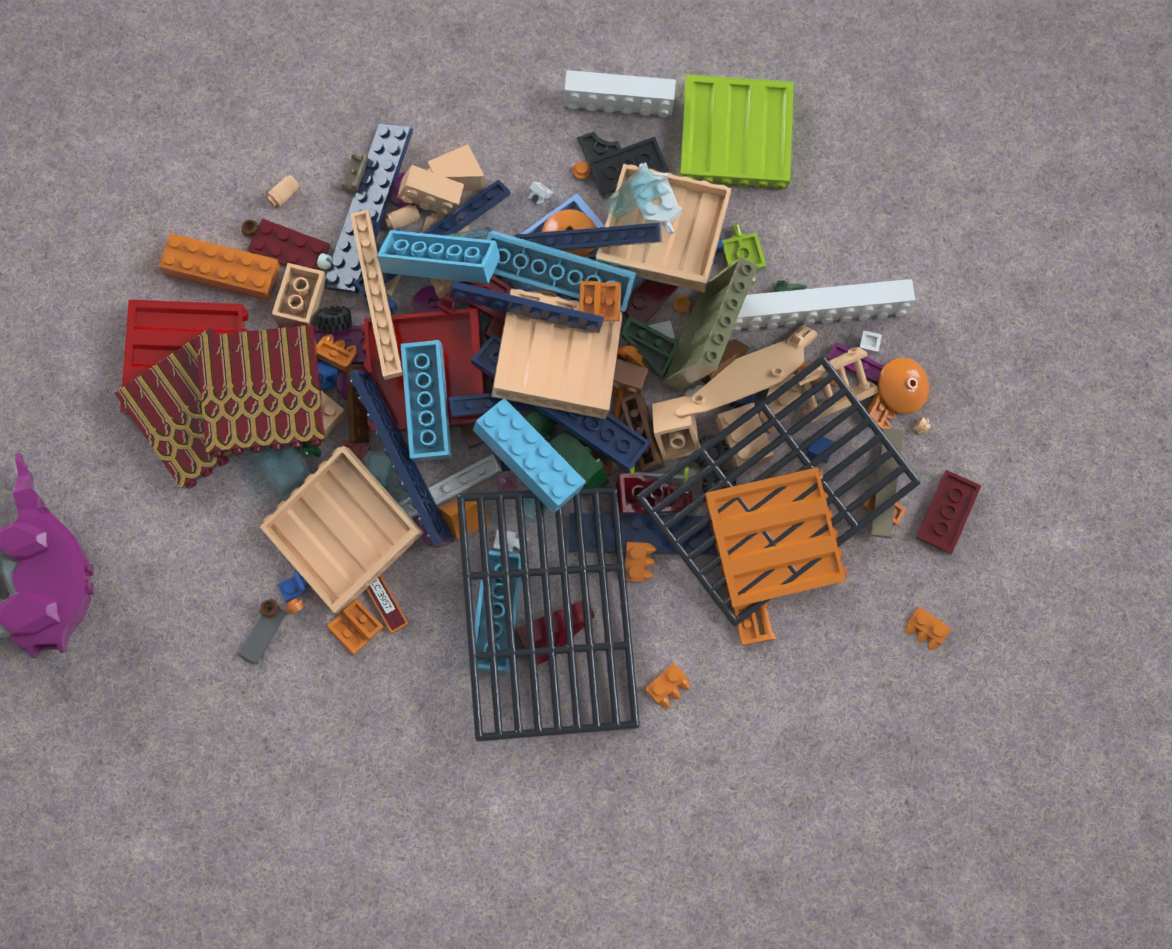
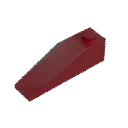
[615,474,693,516]
[516,601,595,666]

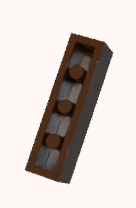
[620,393,665,472]

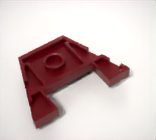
[435,276,510,339]

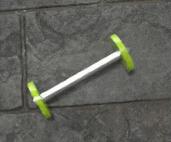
[627,466,691,484]

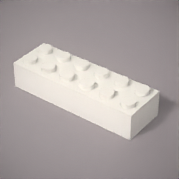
[564,70,676,117]

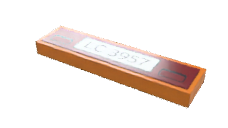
[366,575,409,634]

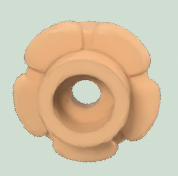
[913,417,930,435]

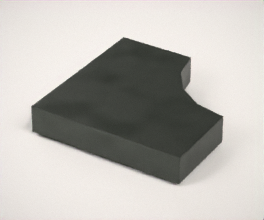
[577,131,621,161]

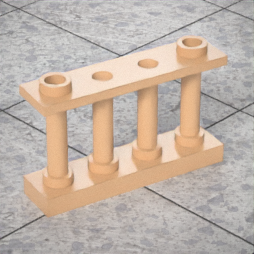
[797,348,879,423]

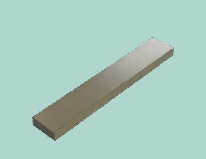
[872,428,903,539]

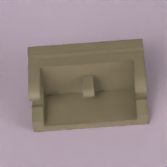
[340,151,368,193]

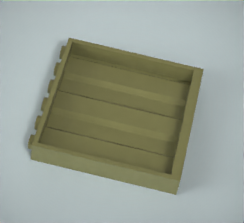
[660,257,758,392]

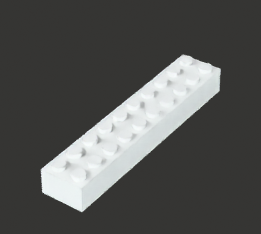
[732,279,915,333]

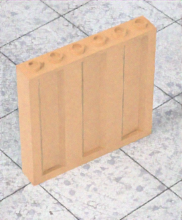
[596,164,732,292]
[491,289,623,419]
[260,446,424,613]

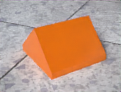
[438,491,490,541]

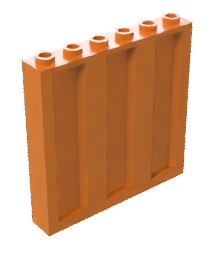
[704,467,847,608]

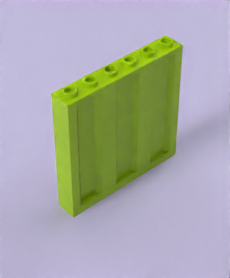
[680,75,794,190]

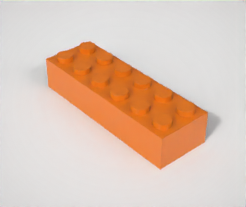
[158,233,281,301]

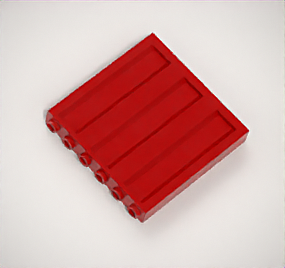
[120,299,249,415]

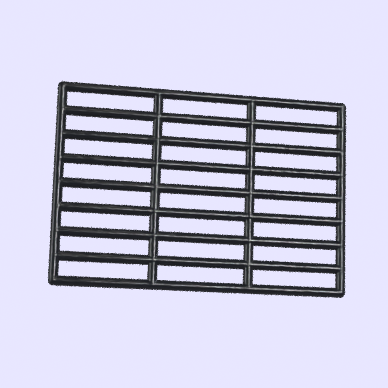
[636,356,921,626]
[457,486,640,742]

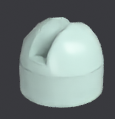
[317,253,333,269]

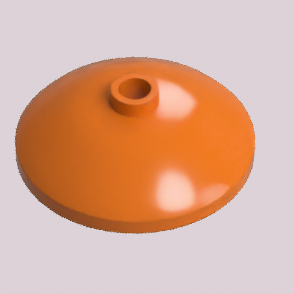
[542,210,596,258]
[878,358,929,414]

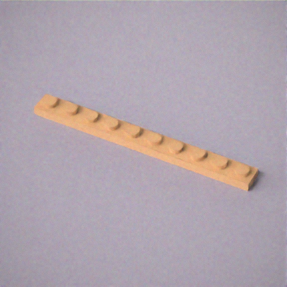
[350,209,403,380]

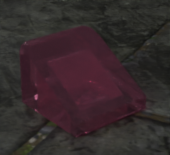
[496,473,517,492]

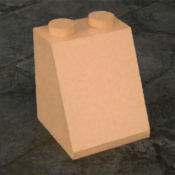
[427,144,485,192]
[652,395,700,461]

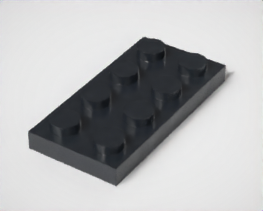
[587,136,668,196]

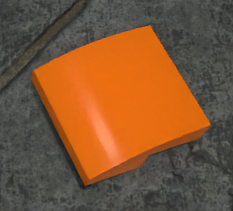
[579,281,621,322]
[326,599,384,656]

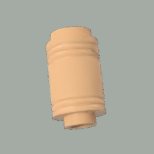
[267,175,299,207]
[385,204,420,231]

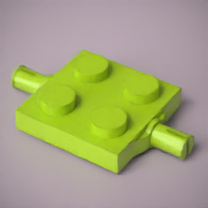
[722,224,766,284]

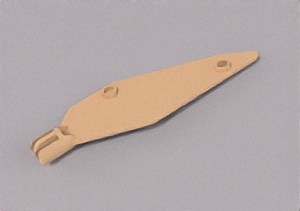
[675,325,818,416]

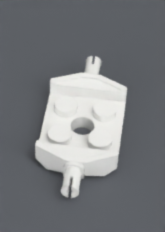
[632,163,682,236]

